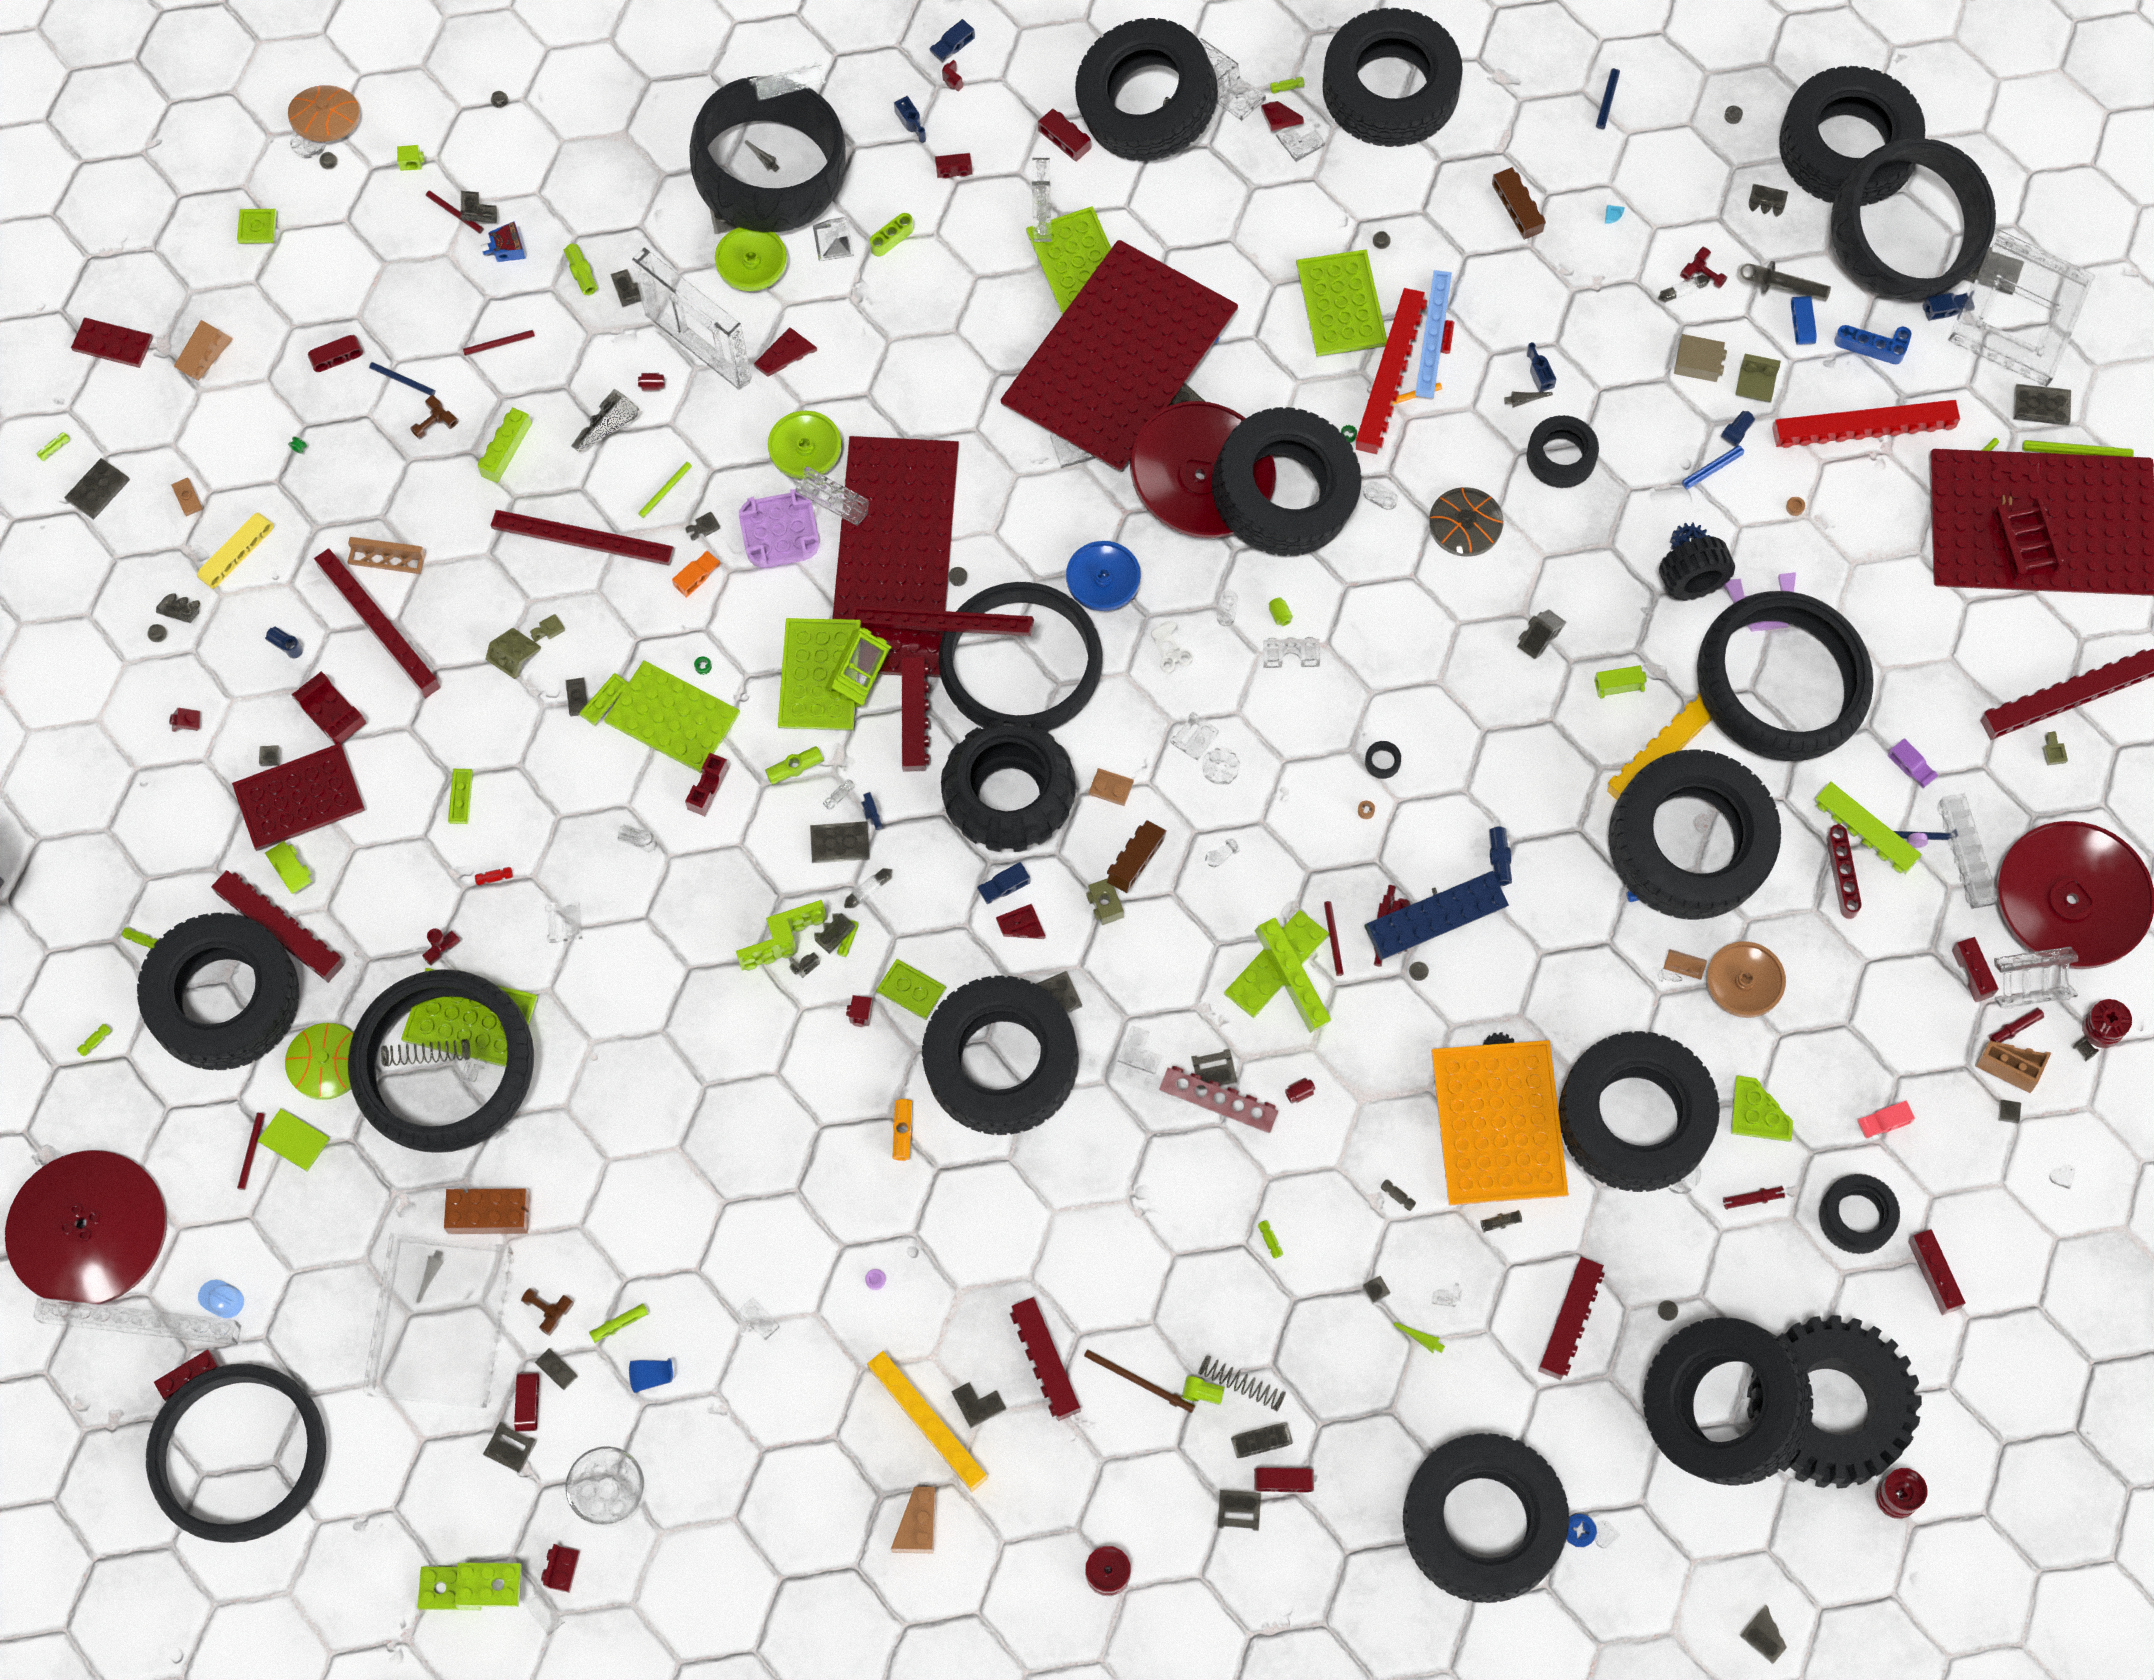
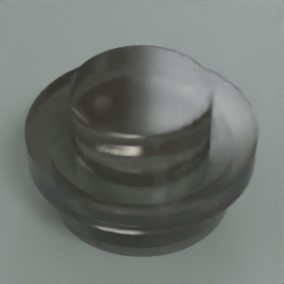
[491,91,508,108]
[319,152,337,169]
[1373,231,1391,249]
[147,624,167,642]
[1409,962,1429,981]
[1658,1300,1678,1321]

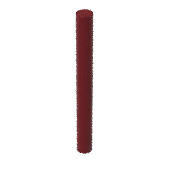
[426,190,484,234]
[463,329,535,356]
[1324,901,1344,976]
[237,1112,265,1190]

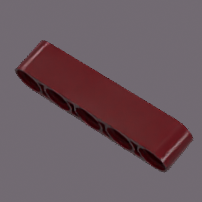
[1826,824,1862,919]

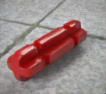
[1441,320,1454,354]
[475,867,513,885]

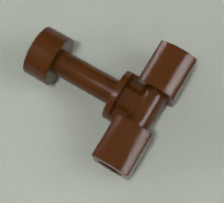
[410,395,458,439]
[521,1288,574,1336]

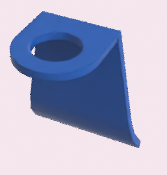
[629,1358,673,1393]

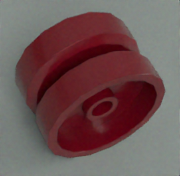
[1085,1546,1131,1596]

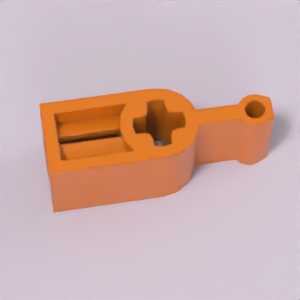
[672,551,721,598]

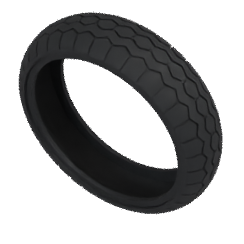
[1697,591,1874,761]
[348,969,534,1153]

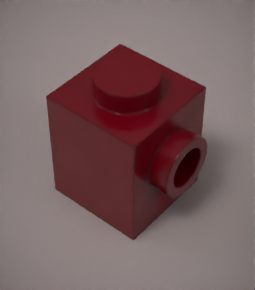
[846,995,873,1027]

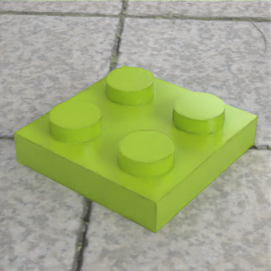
[237,209,277,244]

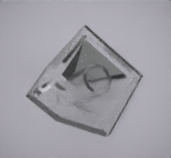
[813,216,854,261]

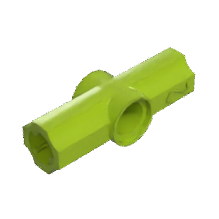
[563,243,598,296]
[765,746,824,785]

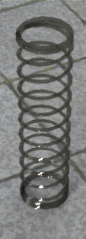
[381,1039,470,1067]
[1198,1354,1286,1412]

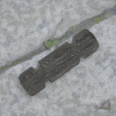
[1381,1179,1416,1211]

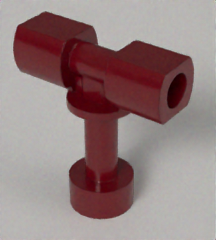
[1680,246,1728,289]
[422,928,461,966]

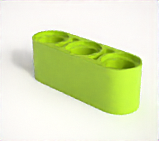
[870,213,914,257]

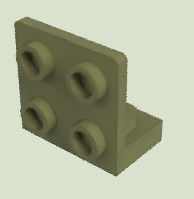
[1735,353,1781,402]
[485,628,541,679]

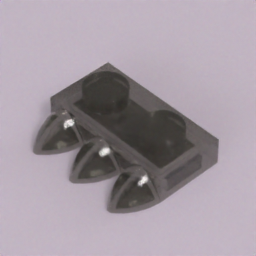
[1749,184,1788,217]
[156,593,200,623]
[814,913,856,954]

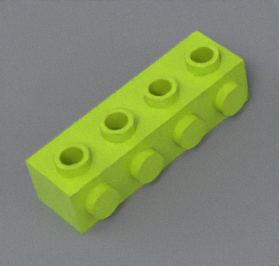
[478,407,532,483]

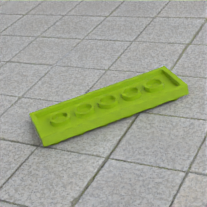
[1224,909,1329,1019]

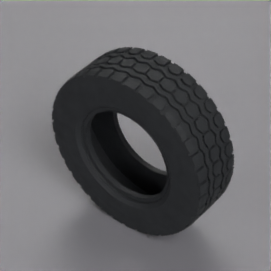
[1322,8,1463,147]
[1075,18,1218,161]
[1779,66,1926,206]
[1212,407,1362,556]
[137,912,299,1071]
[922,975,1079,1135]
[1558,1031,1720,1192]
[1643,1317,1813,1486]
[1403,1433,1569,1603]

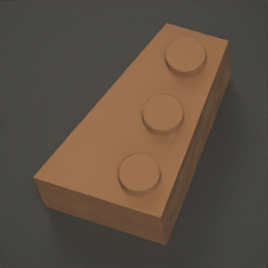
[174,320,233,381]
[1976,1041,2051,1094]
[891,1487,936,1554]

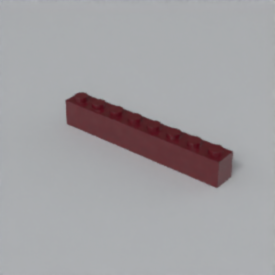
[211,870,344,983]

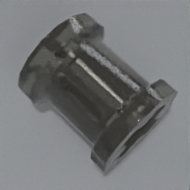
[2073,1036,2099,1062]

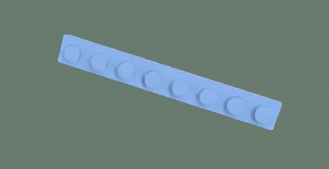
[1415,270,1452,398]

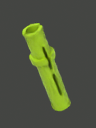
[589,1303,648,1343]

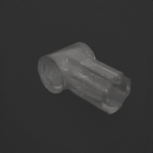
[617,824,657,853]

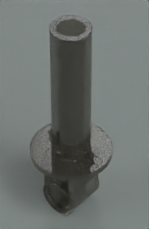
[1737,260,1831,302]

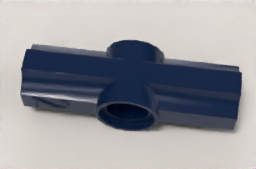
[1489,826,1512,886]

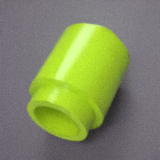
[1268,597,1293,626]

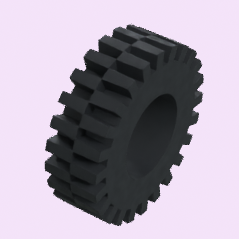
[1747,1315,1922,1489]

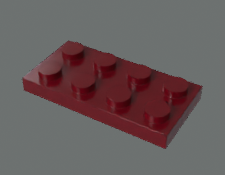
[71,317,153,368]

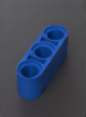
[1791,296,1817,345]

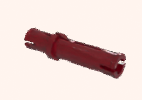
[1989,1007,2044,1043]
[1723,1186,1785,1210]

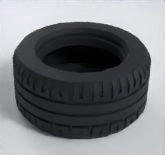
[1526,415,1599,488]
[1819,1174,1900,1254]

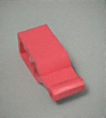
[1858,1100,1915,1139]

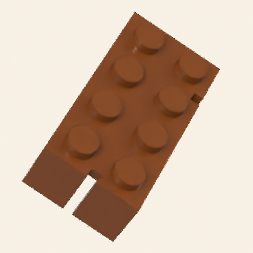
[444,1188,530,1234]

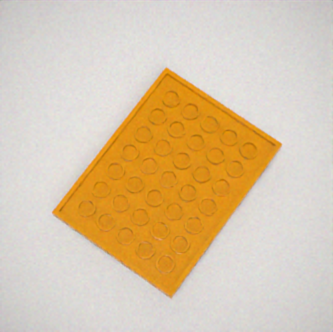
[1431,1040,1569,1206]

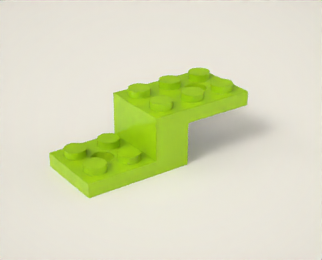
[736,900,827,971]
[417,1563,522,1611]

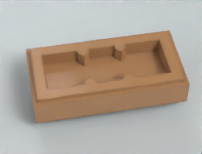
[171,477,203,516]
[1663,949,1707,980]

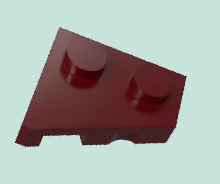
[1261,101,1304,131]
[996,903,1046,939]

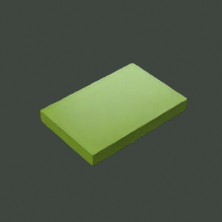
[876,959,947,1020]
[258,1108,330,1172]

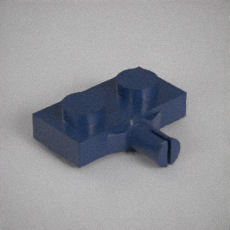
[861,792,883,830]

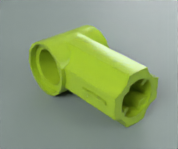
[1182,1376,1225,1405]

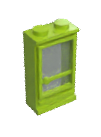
[825,628,891,707]

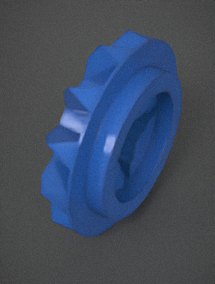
[1567,1514,1597,1548]

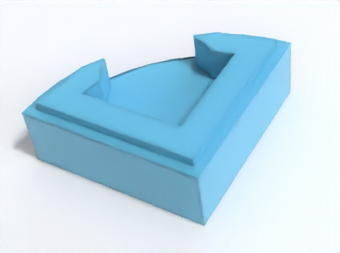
[1605,205,1625,224]

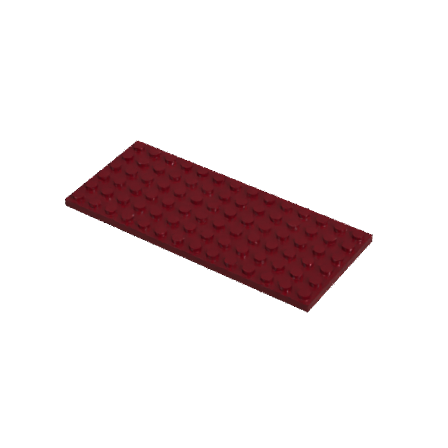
[832,436,959,678]

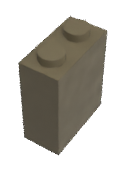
[1674,334,1727,382]

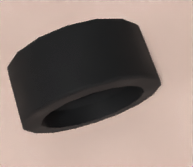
[1365,741,1402,779]

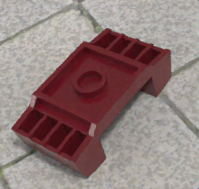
[291,671,367,745]

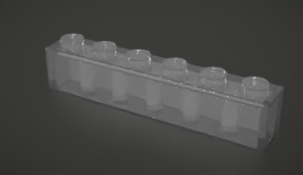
[1937,793,1997,909]

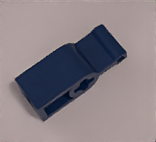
[930,19,975,61]
[894,95,926,143]
[1922,293,1975,321]
[1526,342,1557,393]
[977,862,1030,904]

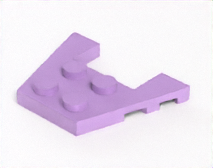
[1724,572,1796,632]

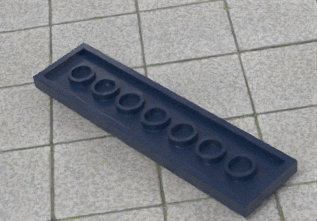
[1364,871,1509,961]

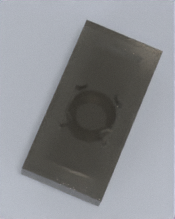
[565,677,588,717]
[535,1348,578,1391]

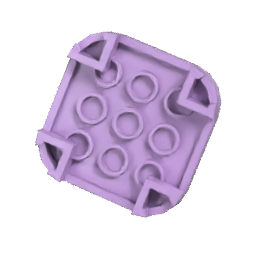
[739,489,819,568]

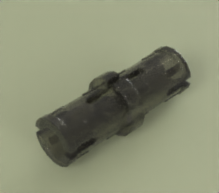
[1480,1210,1522,1233]

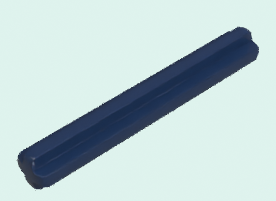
[1596,68,1620,130]

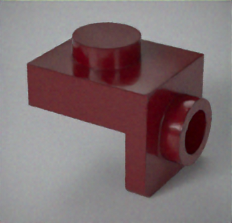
[942,60,963,92]
[169,708,200,732]

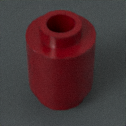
[638,372,665,391]
[1285,1077,1315,1104]

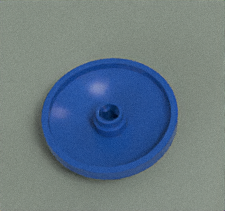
[1066,541,1141,611]

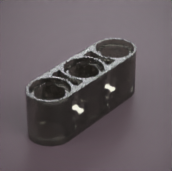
[1231,1422,1293,1458]

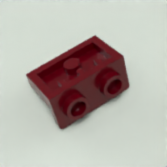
[935,153,973,178]
[541,1544,580,1593]

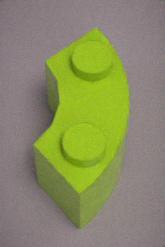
[265,841,312,894]

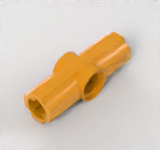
[892,1099,912,1161]

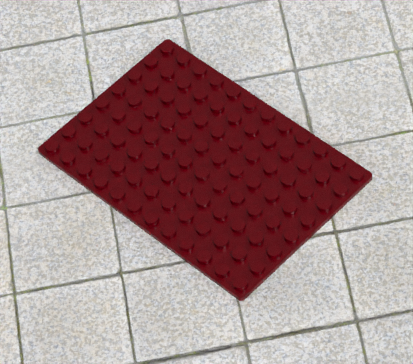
[1000,240,1238,471]
[1930,449,2154,596]

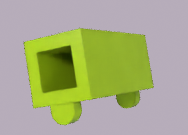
[1594,665,1647,699]

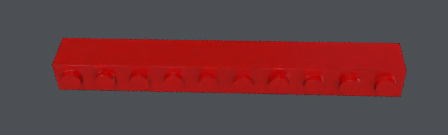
[1356,288,1427,454]
[1772,400,1960,448]

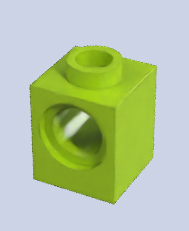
[397,145,424,171]

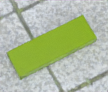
[579,672,628,726]
[448,768,473,824]

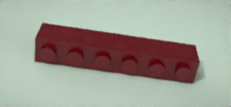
[902,657,929,772]
[1538,1257,1605,1381]
[1009,1297,1081,1421]

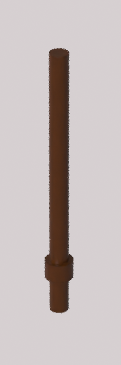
[1084,1349,1195,1413]

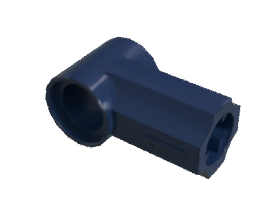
[1721,411,1755,447]
[265,626,303,659]

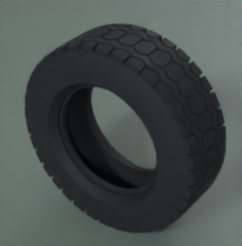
[1608,749,1781,920]

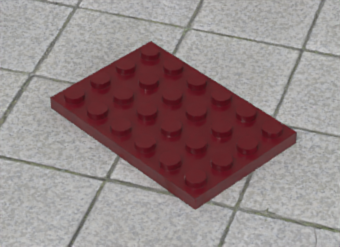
[232,743,365,851]

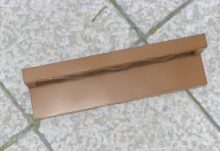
[347,537,425,574]

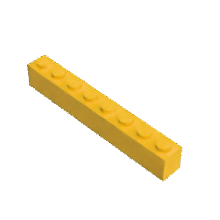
[1607,692,1713,800]
[867,1351,987,1493]

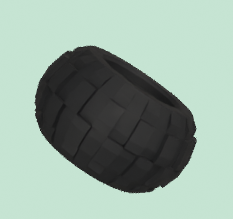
[941,720,1076,852]

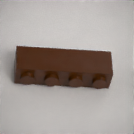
[1492,167,1546,240]
[1107,820,1167,893]

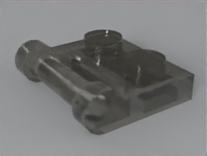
[1191,1048,1237,1091]
[483,1422,537,1474]
[1217,1490,1261,1531]

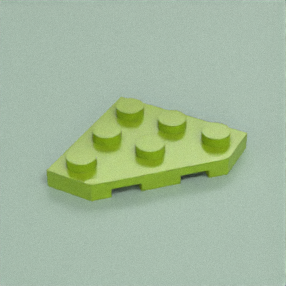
[1731,1075,1793,1142]

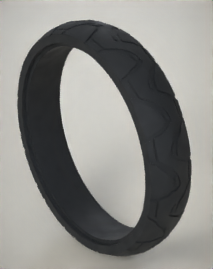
[938,582,1103,732]
[146,1364,326,1543]

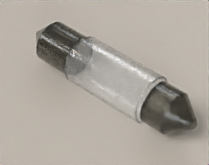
[1658,275,1710,303]
[844,868,892,908]

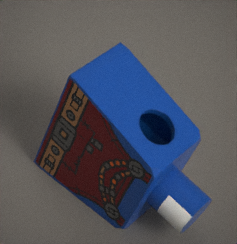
[481,221,526,262]

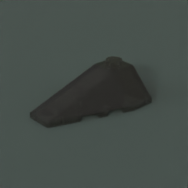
[571,388,640,452]

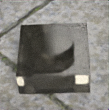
[259,745,280,766]
[1998,1099,2021,1124]
[1362,1276,1390,1304]

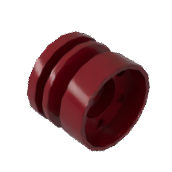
[2082,999,2132,1048]
[1876,1468,1928,1519]

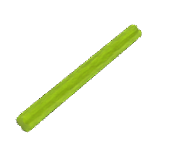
[2022,440,2134,457]

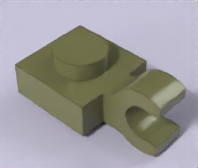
[530,614,565,642]
[2043,731,2068,766]

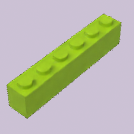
[1815,781,1922,875]
[1254,917,1331,1033]

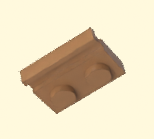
[1089,768,1134,807]

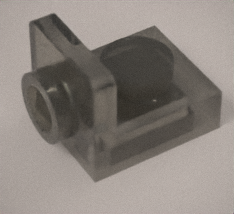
[789,952,820,978]

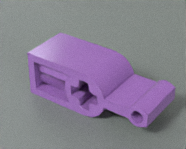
[1887,738,1938,788]

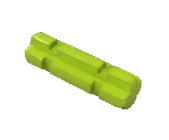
[1270,77,1304,93]
[36,432,70,461]
[837,920,859,957]
[122,927,157,949]
[77,1024,111,1057]
[1258,1220,1283,1259]

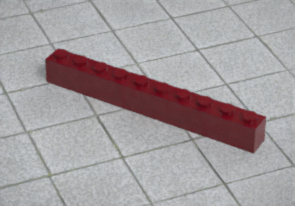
[314,548,441,699]
[1981,649,2154,740]

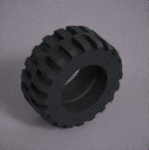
[1659,536,1735,601]

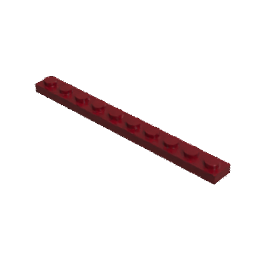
[490,510,674,566]
[850,606,1034,636]

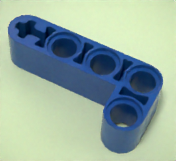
[1834,325,1912,365]

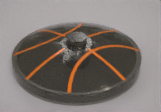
[1429,487,1503,557]

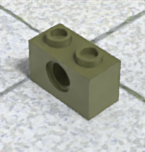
[1086,878,1124,926]

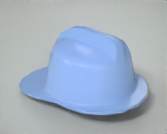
[198,1279,244,1318]

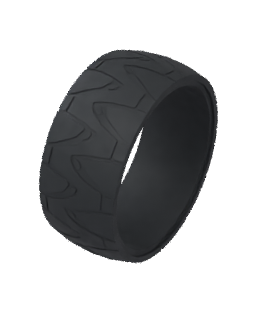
[689,76,846,232]
[1831,138,1996,300]

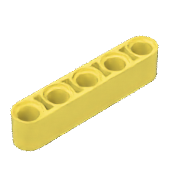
[197,512,274,589]

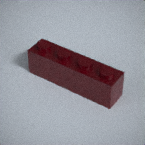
[1908,1229,1966,1315]

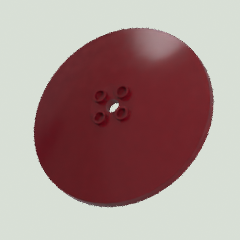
[1130,401,1276,538]
[1997,821,2154,969]
[5,1150,167,1307]

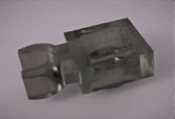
[685,511,721,541]

